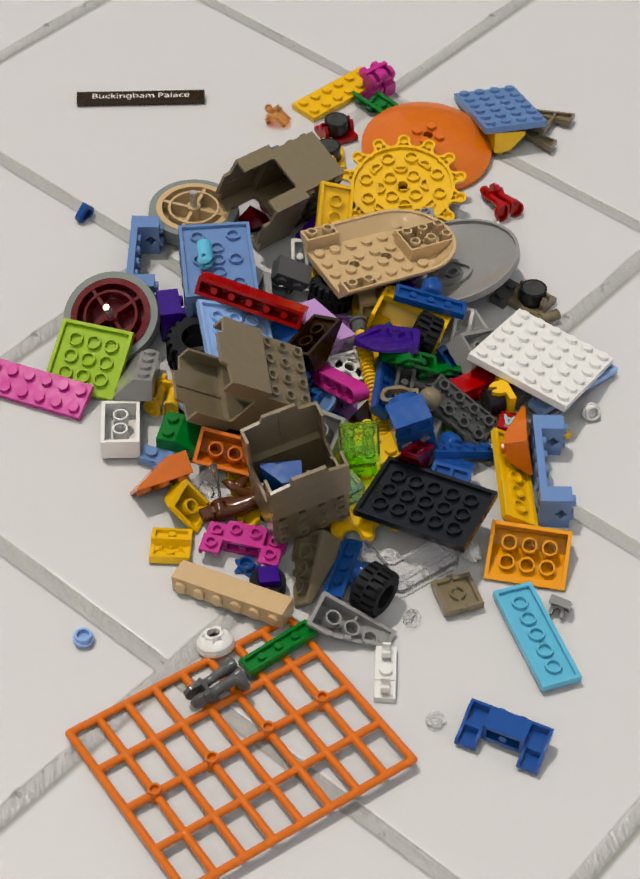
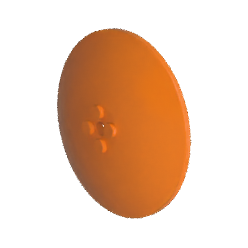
[361,102,492,191]

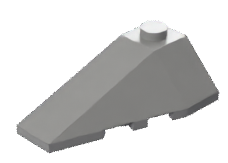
[306,591,397,647]

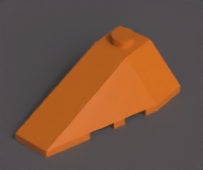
[501,406,533,475]

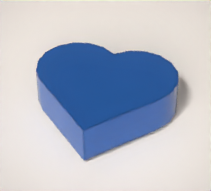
[75,202,94,223]

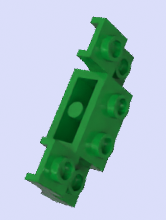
[381,351,461,380]

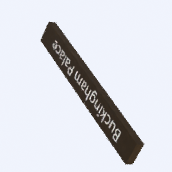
[77,90,205,106]

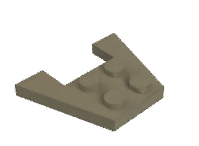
[524,109,575,153]

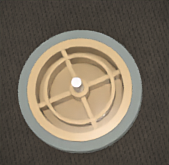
[149,179,239,247]

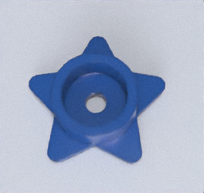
[234,556,258,578]

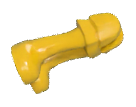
[143,373,179,417]

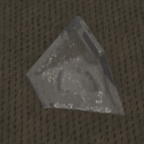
[190,462,222,503]

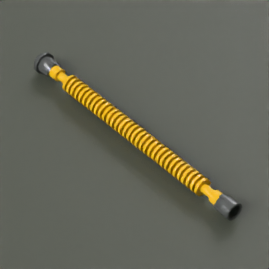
[349,315,390,435]

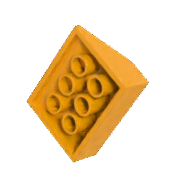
[483,519,573,591]

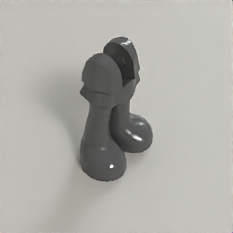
[183,657,251,709]

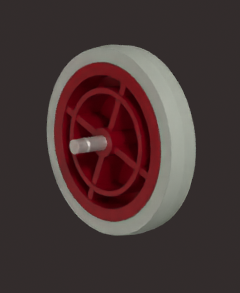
[64,271,161,363]

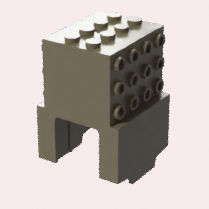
[216,131,345,251]
[172,316,311,432]
[240,401,351,545]

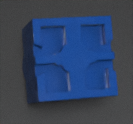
[384,392,435,451]

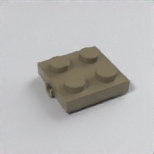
[431,572,484,617]

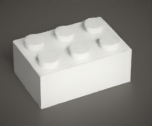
[100,400,141,459]

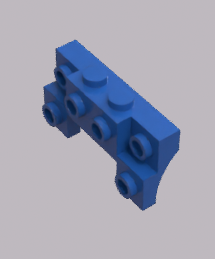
[454,698,554,775]

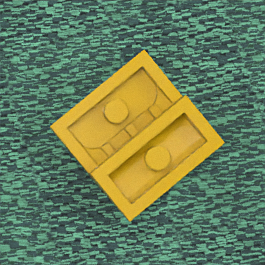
[149,527,193,564]

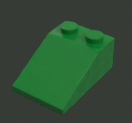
[156,411,208,460]

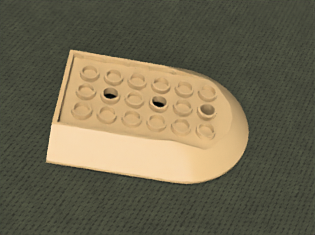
[300,209,456,299]

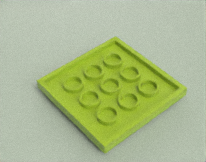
[46,318,135,401]

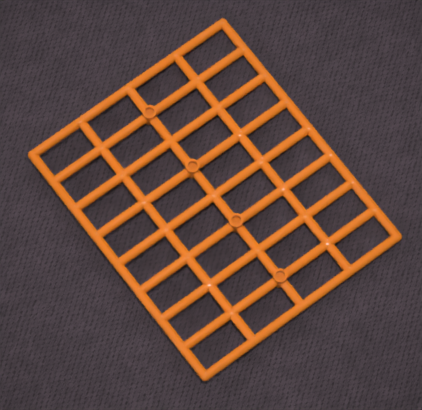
[65,615,417,879]

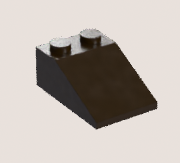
[288,314,342,372]

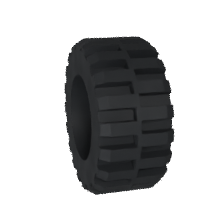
[166,315,205,371]

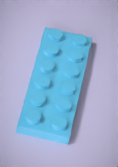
[492,581,582,692]

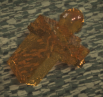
[264,104,291,128]

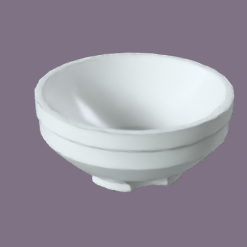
[197,626,235,658]

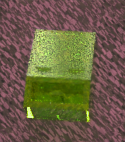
[338,421,381,478]

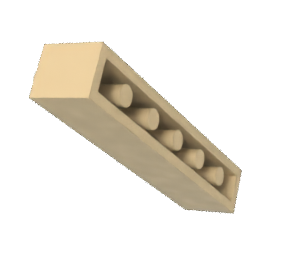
[171,560,294,629]

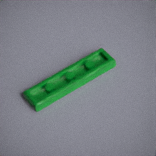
[238,619,318,678]

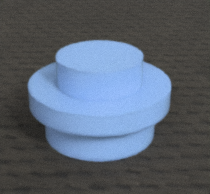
[73,627,94,648]

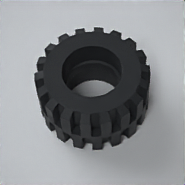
[307,275,353,314]
[413,310,444,354]
[349,561,399,618]

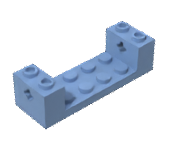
[126,216,164,296]
[529,414,576,528]

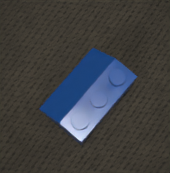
[260,460,303,491]

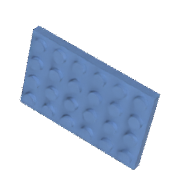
[454,85,547,134]

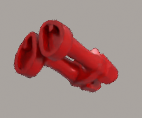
[480,183,524,222]

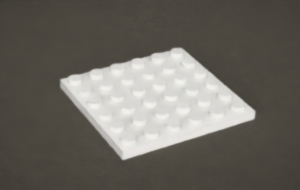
[467,308,614,412]

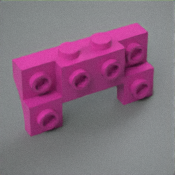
[198,520,288,566]

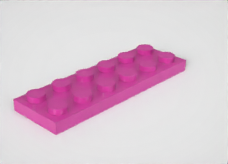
[0,358,95,421]

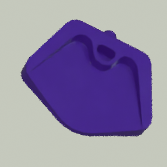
[354,324,421,354]

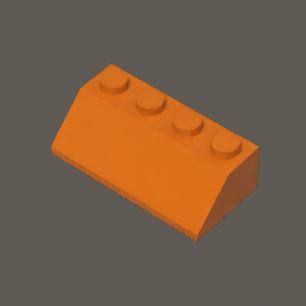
[192,426,249,477]

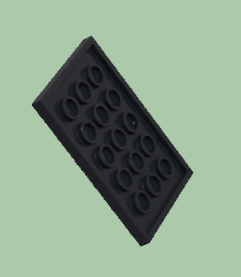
[353,456,498,553]

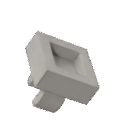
[549,594,572,619]

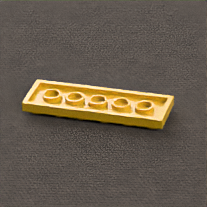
[292,66,366,123]
[310,181,355,281]
[490,427,538,526]

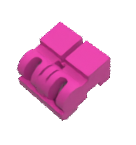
[359,61,396,101]

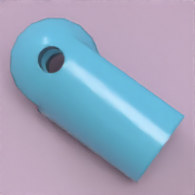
[197,239,214,270]

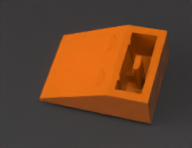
[130,450,194,497]

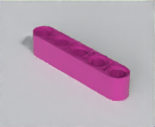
[308,363,370,404]

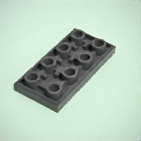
[430,374,499,444]

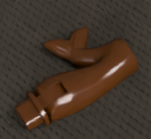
[198,476,259,523]

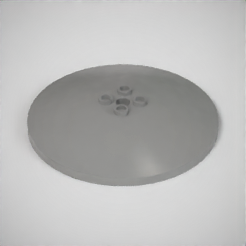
[412,219,520,304]

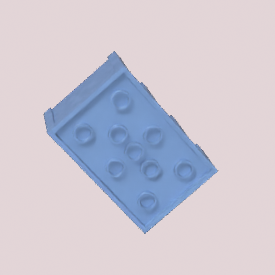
[178,221,259,318]

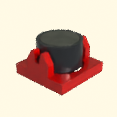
[314,112,358,145]

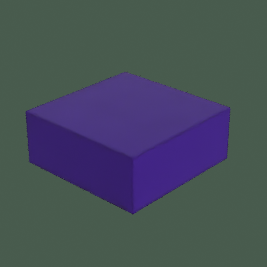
[257,565,280,587]

